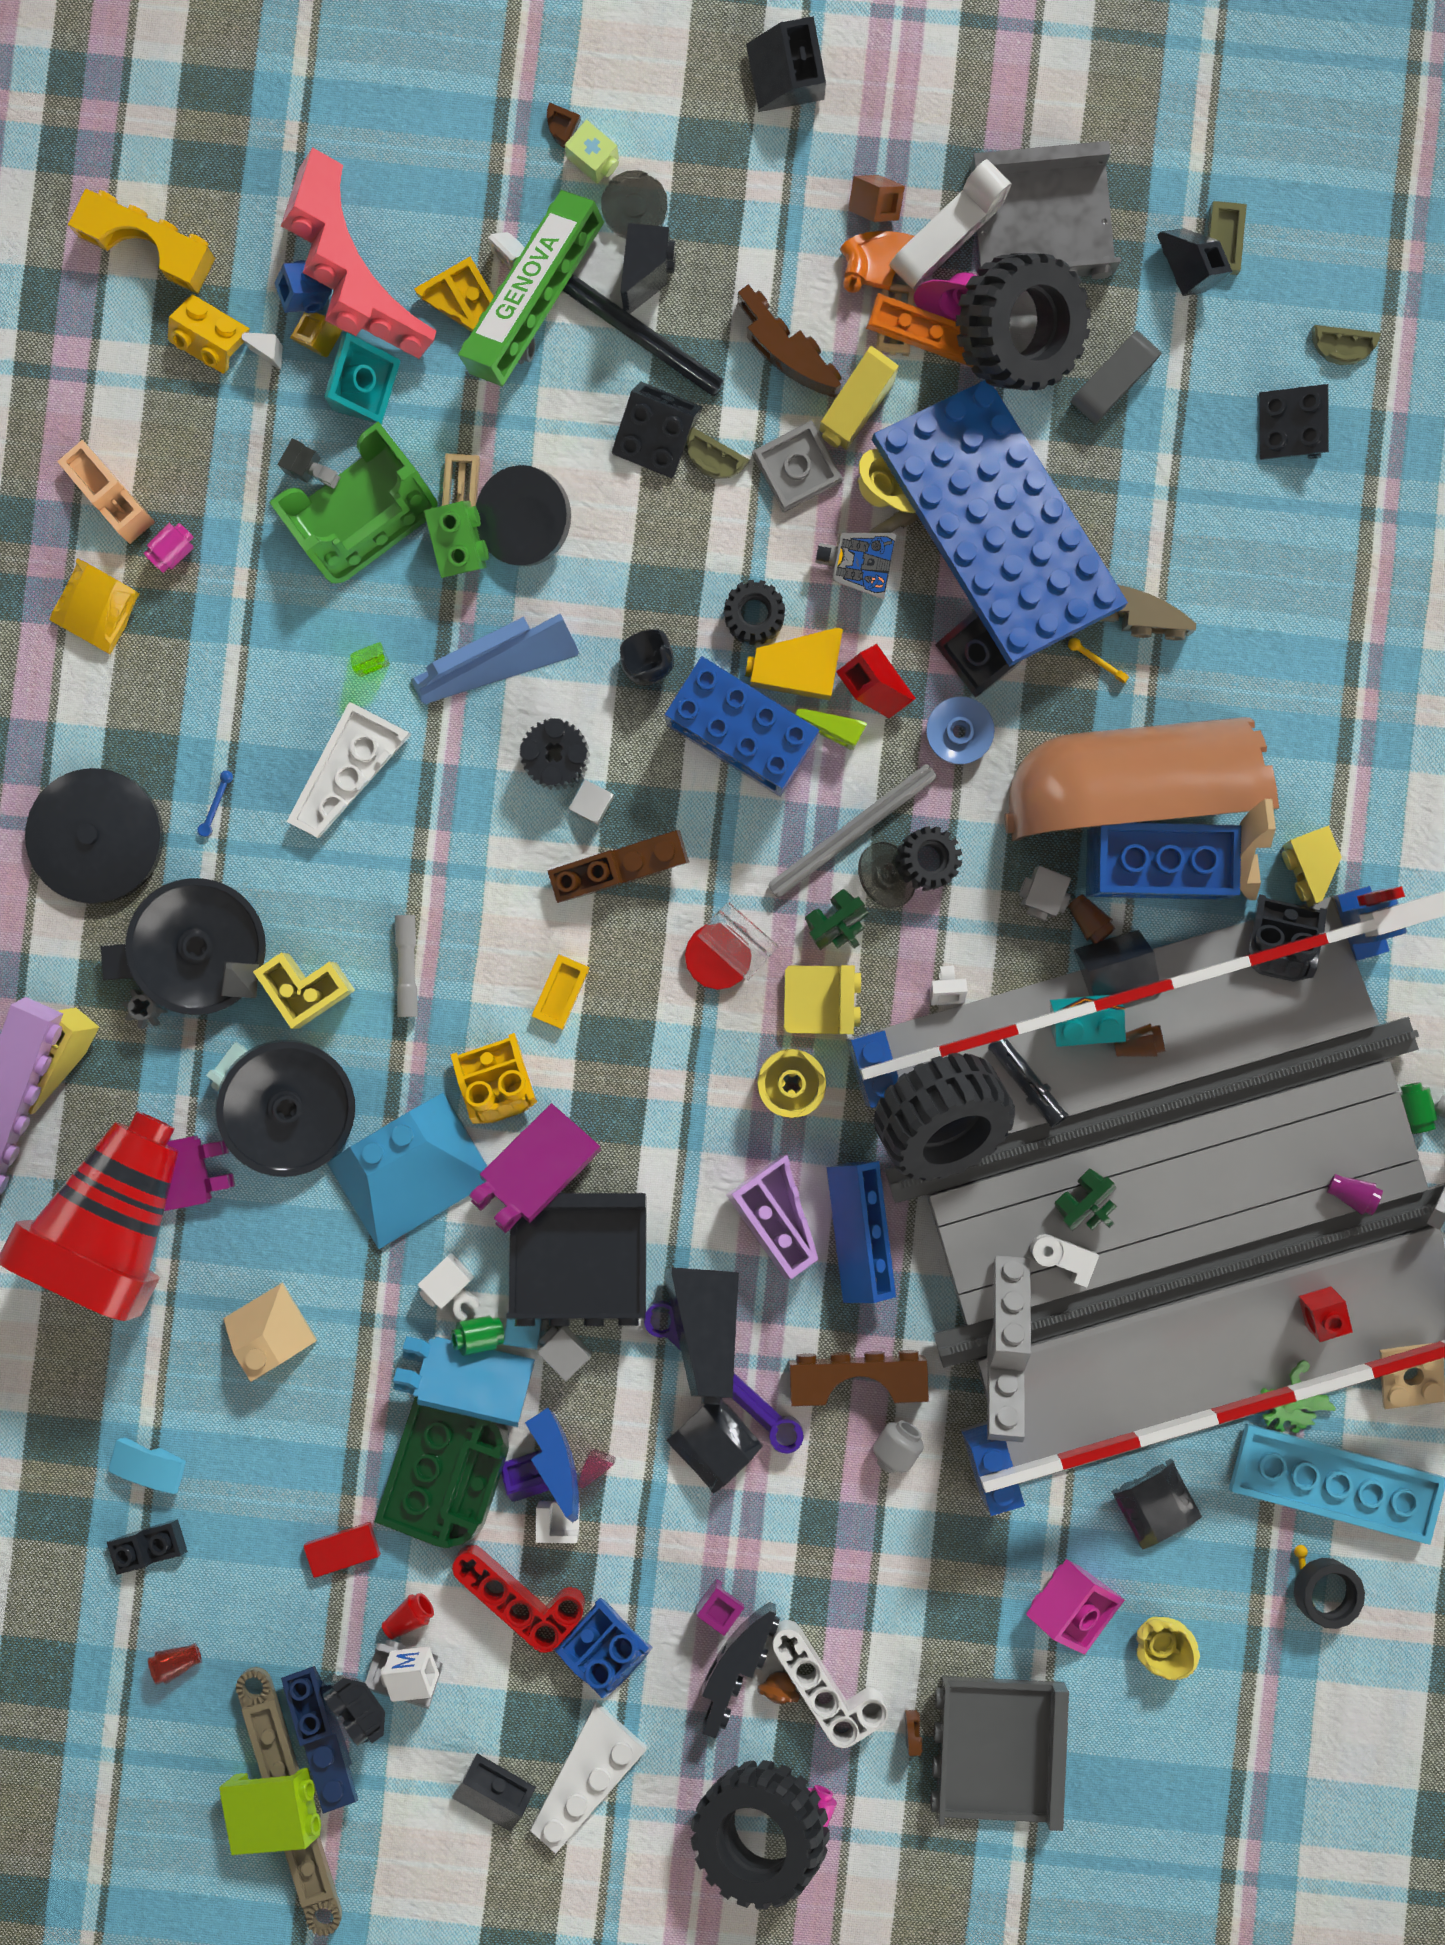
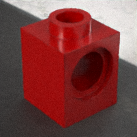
[1299,1286,1353,1342]

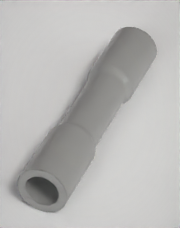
[395,915,418,1017]

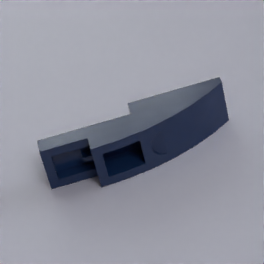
[281,1666,358,1814]

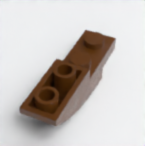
[738,284,842,397]
[547,830,690,903]

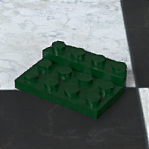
[374,1397,509,1548]

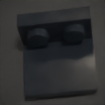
[612,381,703,478]

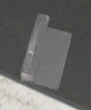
[697,902,778,981]

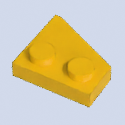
[414,256,494,332]

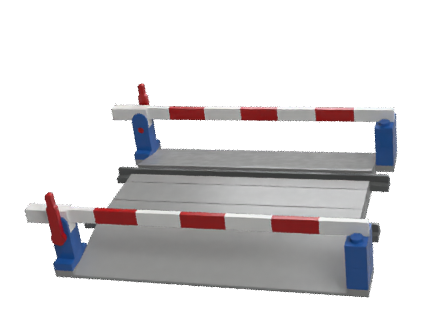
[846,886,1445,1516]

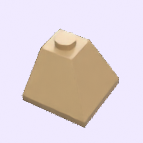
[223,1282,317,1382]

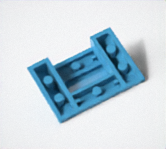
[327,1092,487,1249]

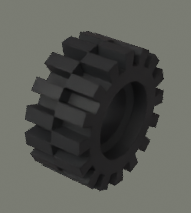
[724,580,785,645]
[896,826,962,891]

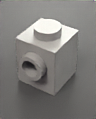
[1018,866,1071,921]

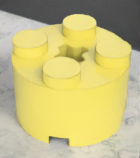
[757,1049,826,1118]

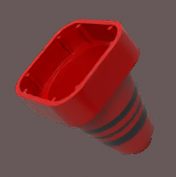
[0,1111,179,1321]

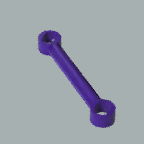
[644,1301,804,1454]

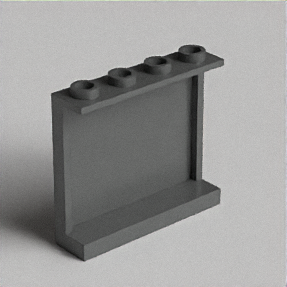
[930,1676,1069,1831]

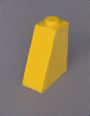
[745,628,843,701]

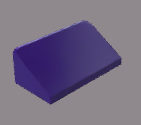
[502,1450,549,1502]

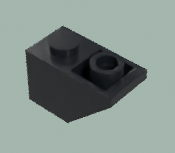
[1157,228,1233,296]

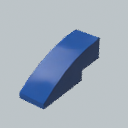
[525,1408,579,1523]

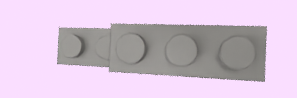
[987,1255,1031,1443]

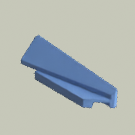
[411,613,579,704]

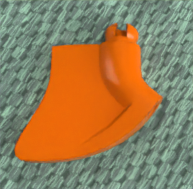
[840,231,914,293]

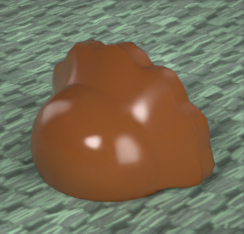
[757,1671,801,1704]

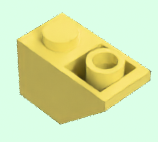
[1282,825,1341,908]

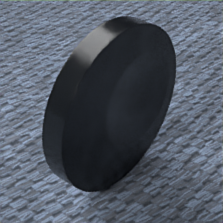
[476,465,571,566]

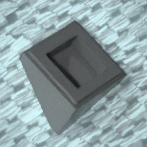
[221,962,259,998]

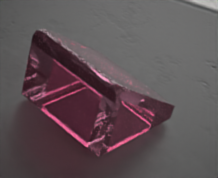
[578,1448,616,1489]

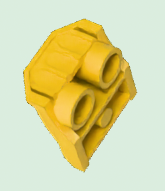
[49,558,139,654]
[450,1033,537,1124]

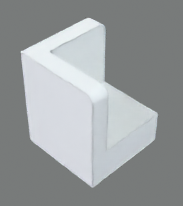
[536,1501,580,1543]

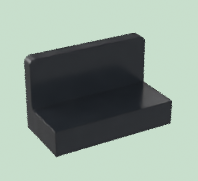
[452,1753,536,1831]

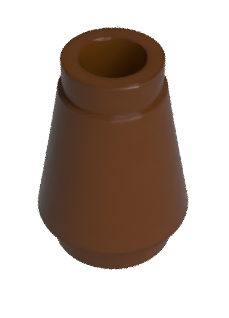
[1067,894,1116,945]
[1114,1023,1166,1057]

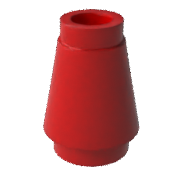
[382,1593,434,1640]

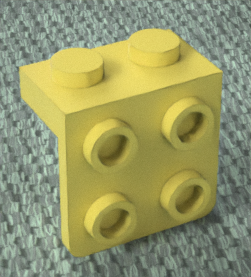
[784,965,861,1034]

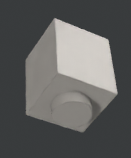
[537,1326,592,1382]

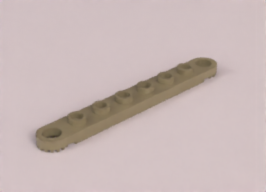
[236,1667,342,1936]

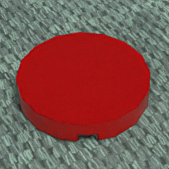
[685,922,753,990]

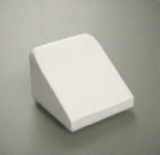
[488,232,525,270]
[242,332,283,369]
[569,780,615,825]

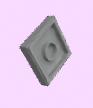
[752,420,843,513]

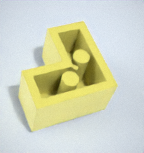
[253,952,355,1029]

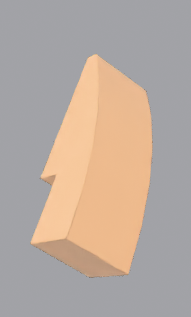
[57,440,155,544]

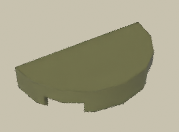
[1311,325,1381,365]
[687,427,750,479]

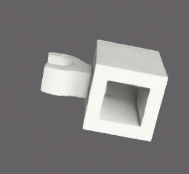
[418,1253,481,1321]

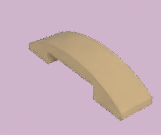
[1239,799,1276,900]

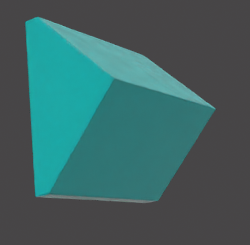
[324,332,401,424]

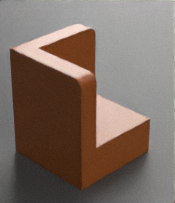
[849,175,905,222]

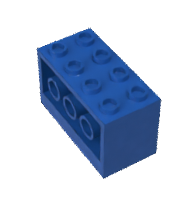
[664,656,819,797]
[1086,823,1241,900]

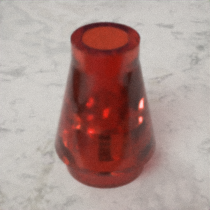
[148,1643,202,1685]

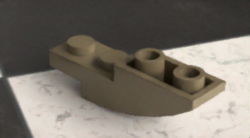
[1100,584,1196,640]

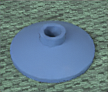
[926,696,994,765]

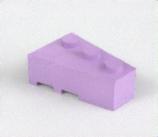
[726,1155,819,1280]

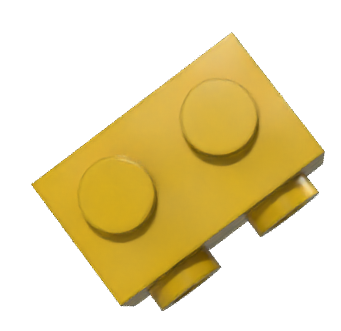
[167,294,250,374]

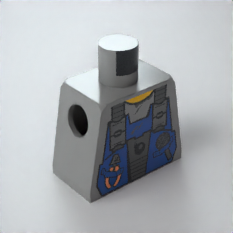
[815,533,897,599]

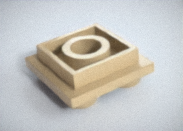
[1379,1343,1445,1409]

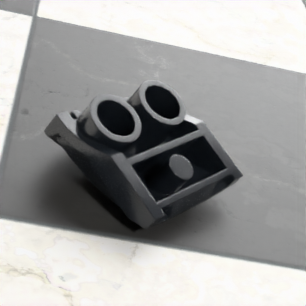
[1247,894,1327,982]
[666,1399,763,1494]
[1111,1458,1202,1550]
[321,1674,385,1746]

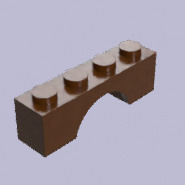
[789,1350,929,1407]

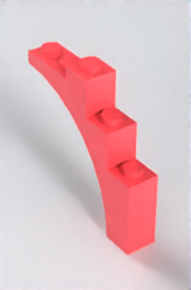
[281,147,436,359]

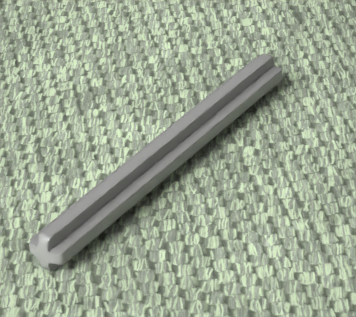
[768,764,937,898]

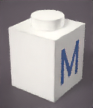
[381,1647,439,1702]

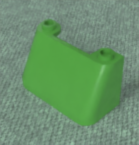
[269,421,438,584]

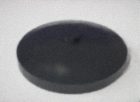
[25,768,164,904]
[125,878,266,1015]
[215,1040,355,1177]

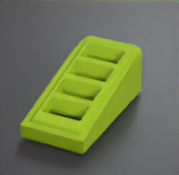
[795,708,867,750]

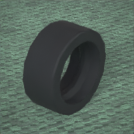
[1293,1558,1365,1629]

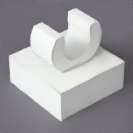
[930,966,967,1005]

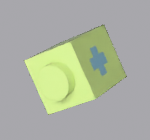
[564,120,619,184]

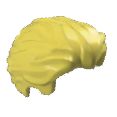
[1136,1617,1200,1681]

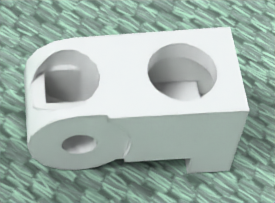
[1030,1234,1099,1287]

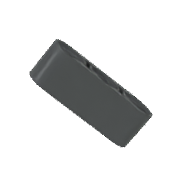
[1070,330,1162,425]

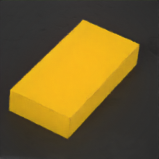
[532,954,590,1030]

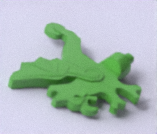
[1260,1360,1336,1433]

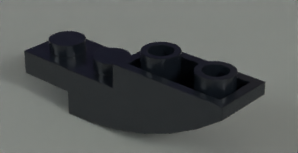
[702,1602,780,1739]

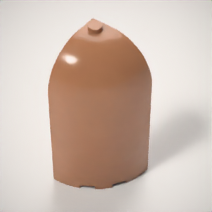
[1005,717,1279,841]

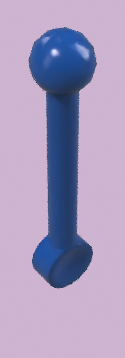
[197,770,233,837]

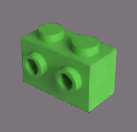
[424,501,489,578]

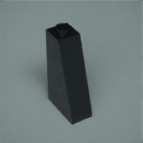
[664,1267,739,1405]

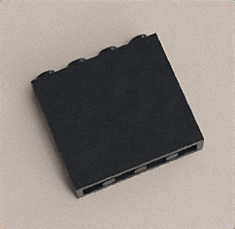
[506,1193,647,1326]

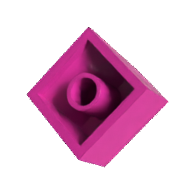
[1026,1559,1125,1655]

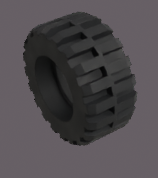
[956,253,1091,391]
[874,1053,1015,1181]
[691,1760,830,1910]

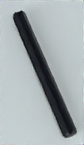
[562,274,724,396]

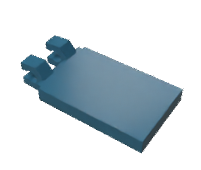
[393,1336,535,1428]

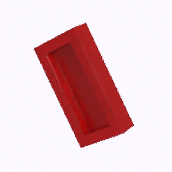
[304,1522,381,1578]

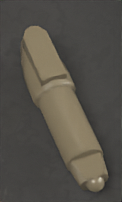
[868,511,919,533]

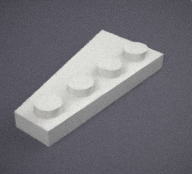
[287,702,411,838]
[530,1701,647,1854]

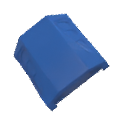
[554,1598,653,1698]

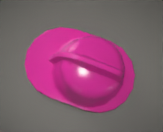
[914,272,976,321]

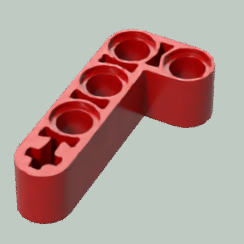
[452,1545,585,1653]

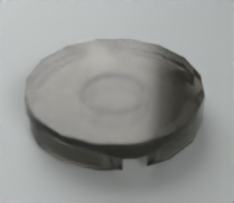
[601,170,668,239]

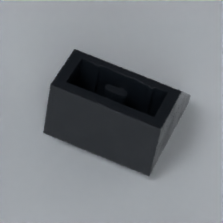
[746,16,826,112]

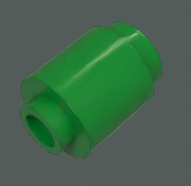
[1400,1082,1437,1134]
[451,1315,504,1356]

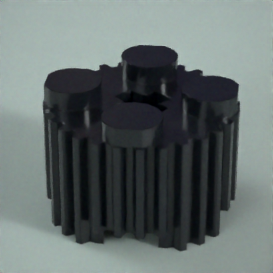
[520,718,590,790]

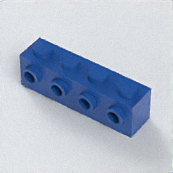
[826,1161,896,1303]

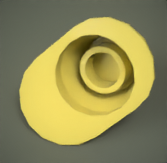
[857,449,916,513]

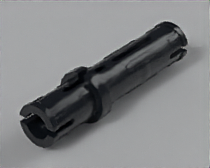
[988,1038,1069,1128]

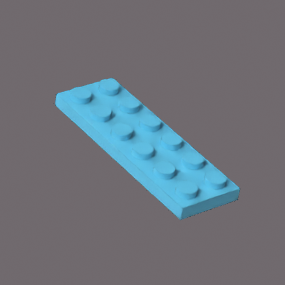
[1229,1423,1445,1545]

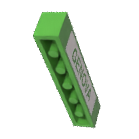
[458,190,605,387]

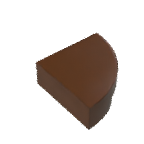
[547,102,581,149]
[905,1710,922,1756]

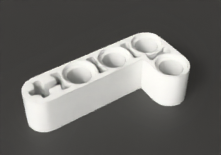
[889,159,1012,290]
[772,1620,888,1748]

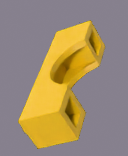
[68,188,216,294]

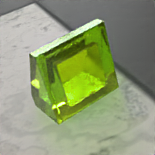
[350,642,390,677]

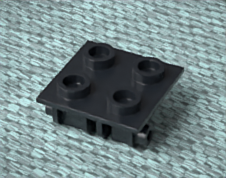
[1259,384,1329,460]

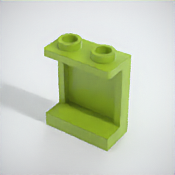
[219,1768,321,1855]

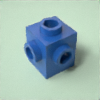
[274,260,332,313]

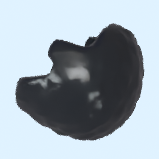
[620,629,674,686]

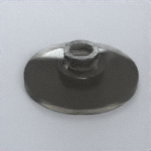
[858,842,915,908]

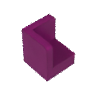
[696,1578,744,1636]

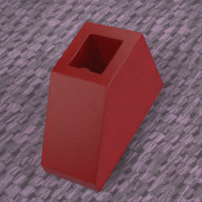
[836,644,916,719]

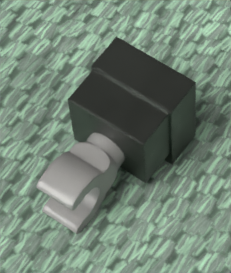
[277,438,341,489]

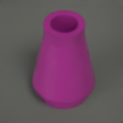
[1327,1174,1383,1215]

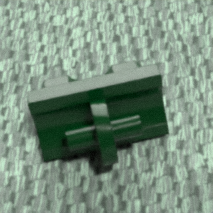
[805,889,869,951]
[1054,1168,1117,1231]

